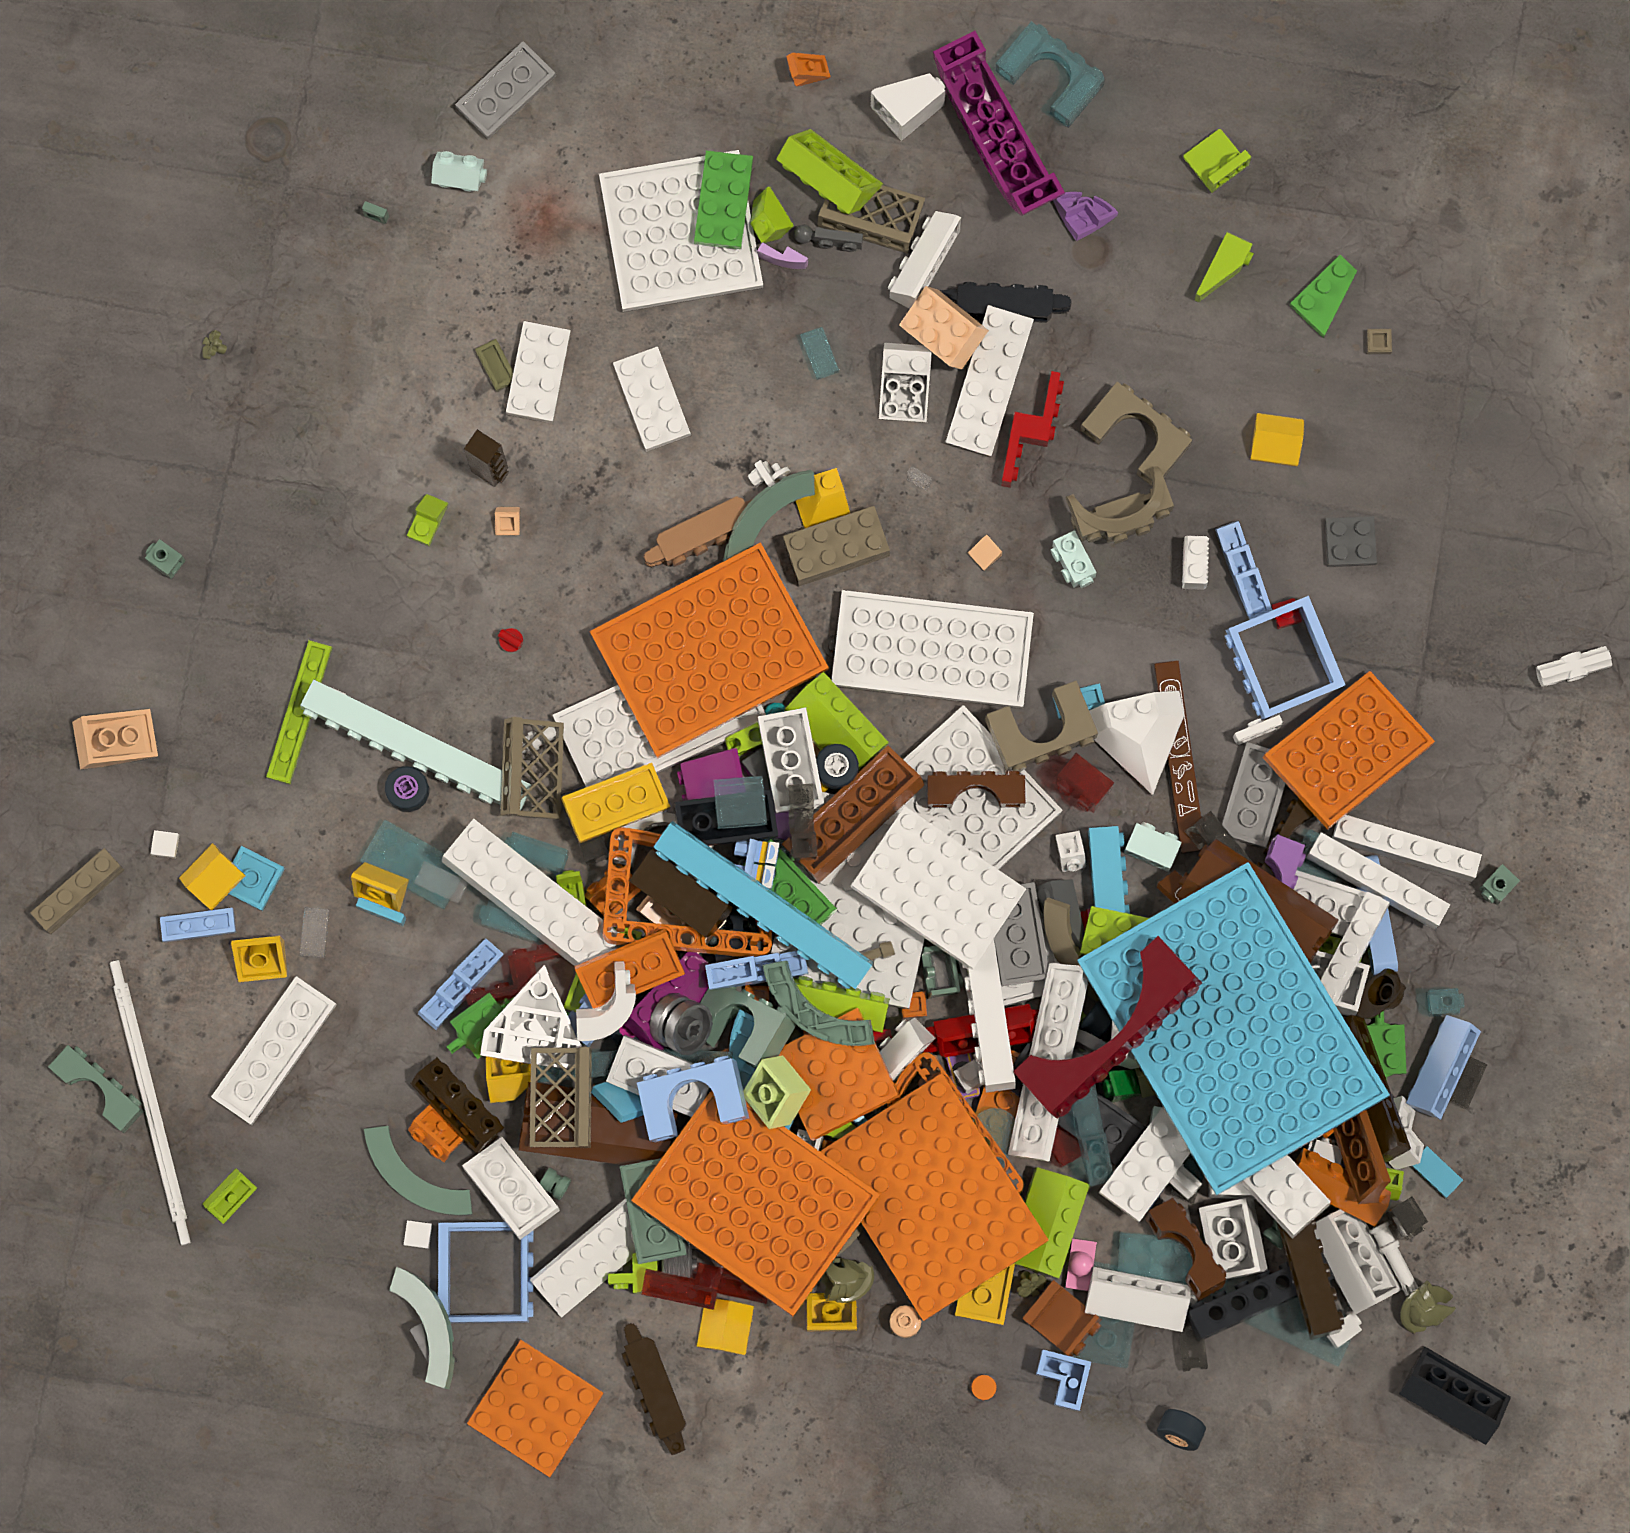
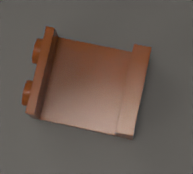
[1022,1280,1102,1357]

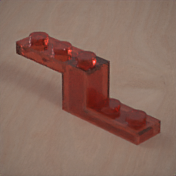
[466,943,562,1007]
[641,1263,768,1310]

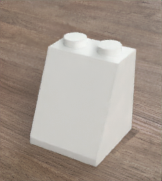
[871,73,945,141]

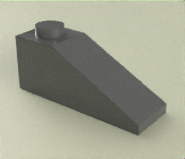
[1036,879,1085,951]

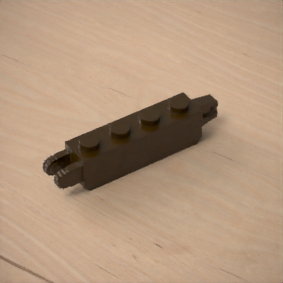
[621,1323,687,1455]

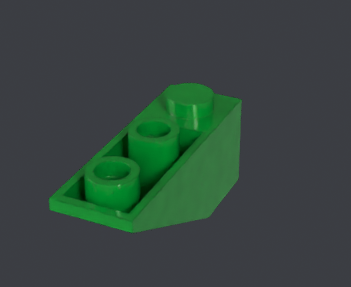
[1101,1070,1141,1103]

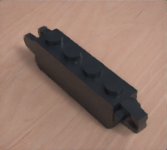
[940,282,1072,323]

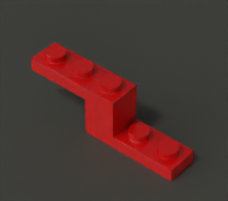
[1001,371,1064,488]

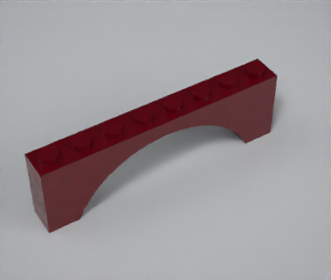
[1013,936,1202,1119]

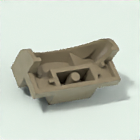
[1066,466,1174,544]

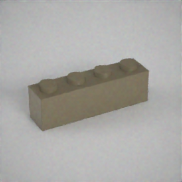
[30,848,124,934]

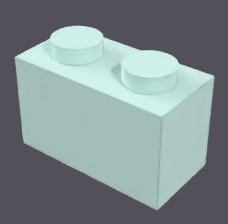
[1124,822,1181,872]

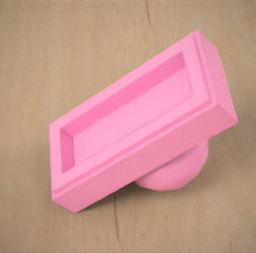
[1065,1239,1097,1291]

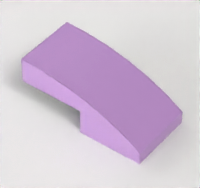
[757,243,808,269]

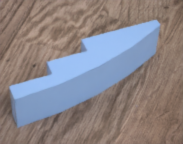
[1215,521,1272,620]
[418,938,504,1030]
[705,950,809,990]

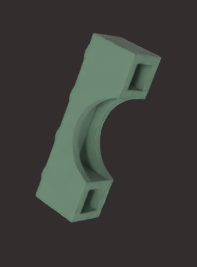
[48,1045,144,1133]

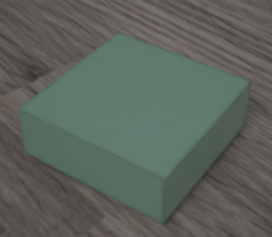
[362,201,389,224]

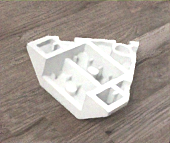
[1089,691,1185,795]
[480,965,581,1070]

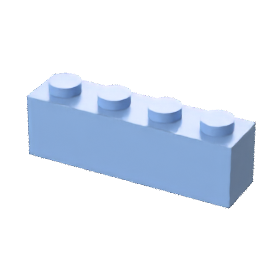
[1406,1015,1481,1120]

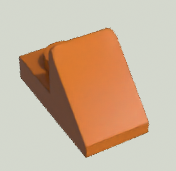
[786,53,831,86]

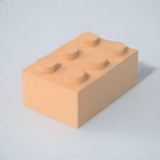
[899,286,989,369]

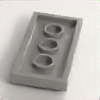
[455,41,556,140]
[1219,742,1285,849]
[994,882,1049,987]

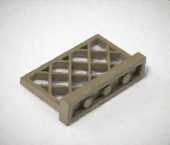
[817,185,925,253]
[500,717,564,820]
[530,1047,592,1148]

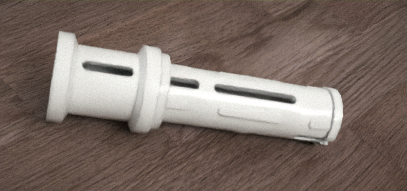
[1368,1221,1419,1296]

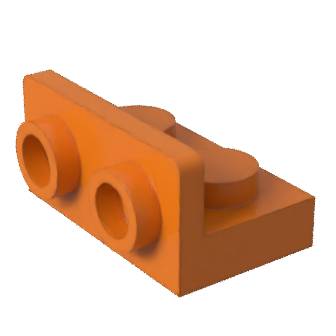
[585,863,641,917]
[408,1104,464,1162]

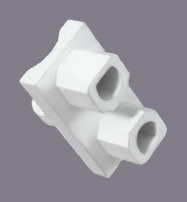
[748,460,791,487]

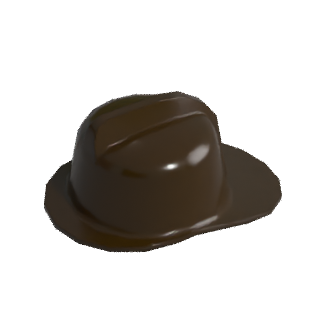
[1357,968,1406,1019]

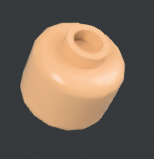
[889,1305,922,1338]

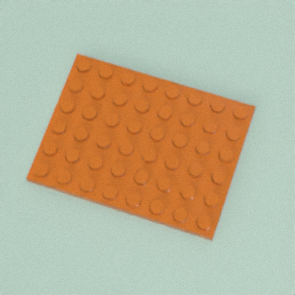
[590,542,829,759]
[819,1073,1049,1321]
[631,1090,880,1317]

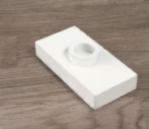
[1233,715,1283,745]

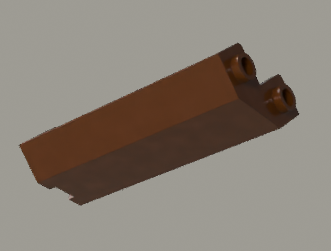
[1177,839,1339,964]
[519,1082,678,1165]

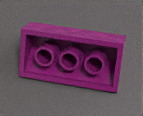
[624,952,709,1050]

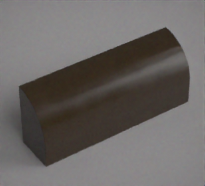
[629,849,734,938]

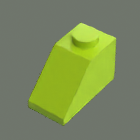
[750,187,794,243]

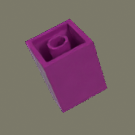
[677,748,746,801]

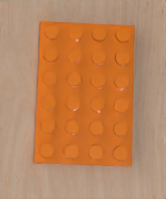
[1263,671,1435,830]

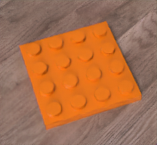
[779,1008,900,1141]
[467,1340,604,1478]

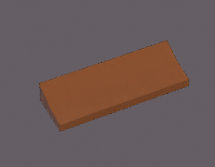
[782,746,925,884]
[1333,1110,1391,1204]

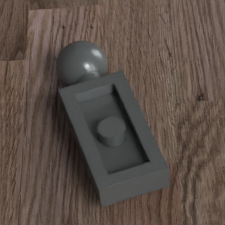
[794,225,863,252]

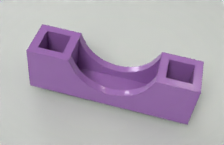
[1265,835,1306,889]

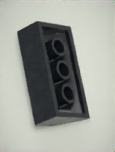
[674,790,778,846]
[1399,1346,1511,1445]

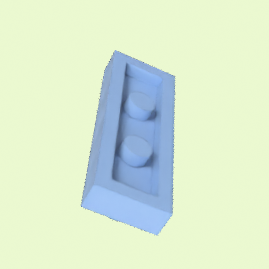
[160,908,236,942]

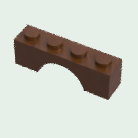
[927,771,1026,808]
[1145,1198,1226,1301]

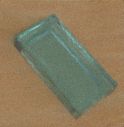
[800,327,839,380]

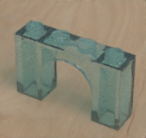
[995,21,1105,128]
[479,832,569,945]

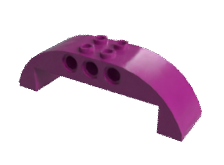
[933,31,1065,216]

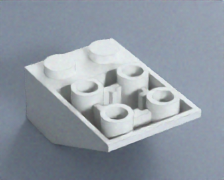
[879,343,932,422]

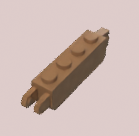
[644,496,753,568]

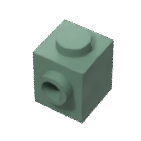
[145,539,186,579]
[1479,864,1520,905]

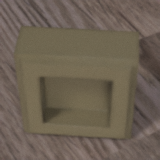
[1367,329,1392,354]

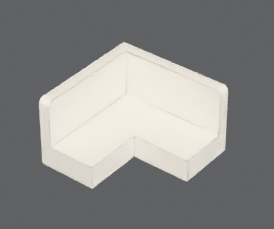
[1389,1096,1424,1170]

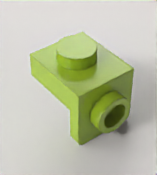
[556,870,587,907]

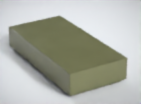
[475,339,514,392]

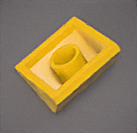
[1250,413,1304,467]
[179,843,246,910]
[351,862,409,912]
[231,936,287,982]
[807,1293,857,1332]
[697,1298,754,1355]

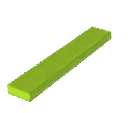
[266,640,332,785]

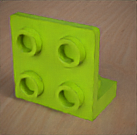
[1183,129,1251,193]

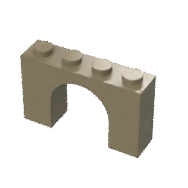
[1080,381,1192,487]
[985,681,1098,772]

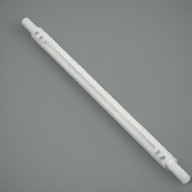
[110,960,191,1246]

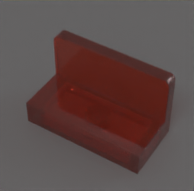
[1051,1125,1086,1168]

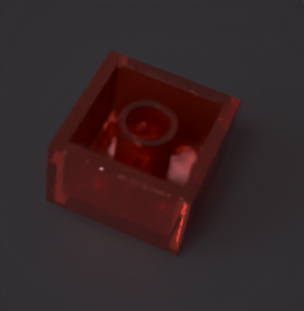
[1056,753,1114,813]

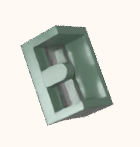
[921,946,963,999]

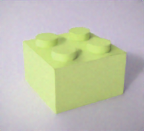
[743,1055,811,1129]

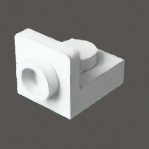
[1056,831,1086,872]
[954,1054,983,1094]

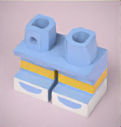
[734,839,780,890]

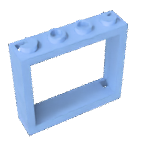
[1225,596,1345,719]
[438,1222,534,1323]

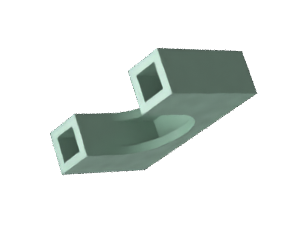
[700,987,797,1069]

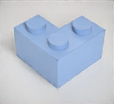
[1036,1350,1091,1411]

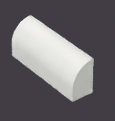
[1085,1267,1191,1332]

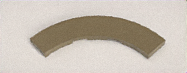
[1044,898,1099,1002]

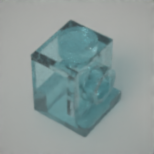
[1426,988,1464,1017]

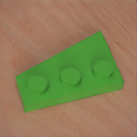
[1290,255,1357,338]

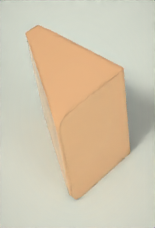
[495,507,520,535]
[968,535,1002,571]

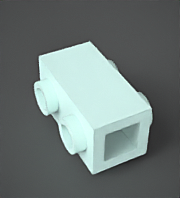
[431,151,487,191]
[1051,530,1096,588]

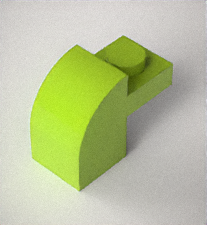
[608,1253,658,1294]

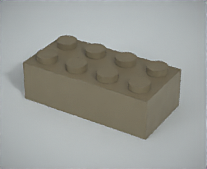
[783,506,890,586]

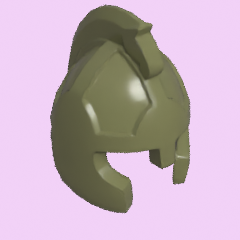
[820,1258,874,1303]
[1400,1280,1456,1334]

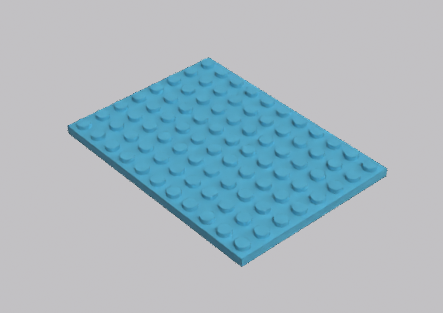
[1077,862,1390,1196]

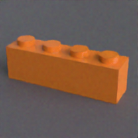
[1295,1148,1391,1227]

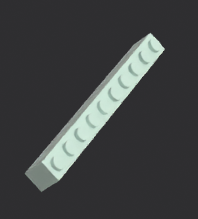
[300,679,531,811]

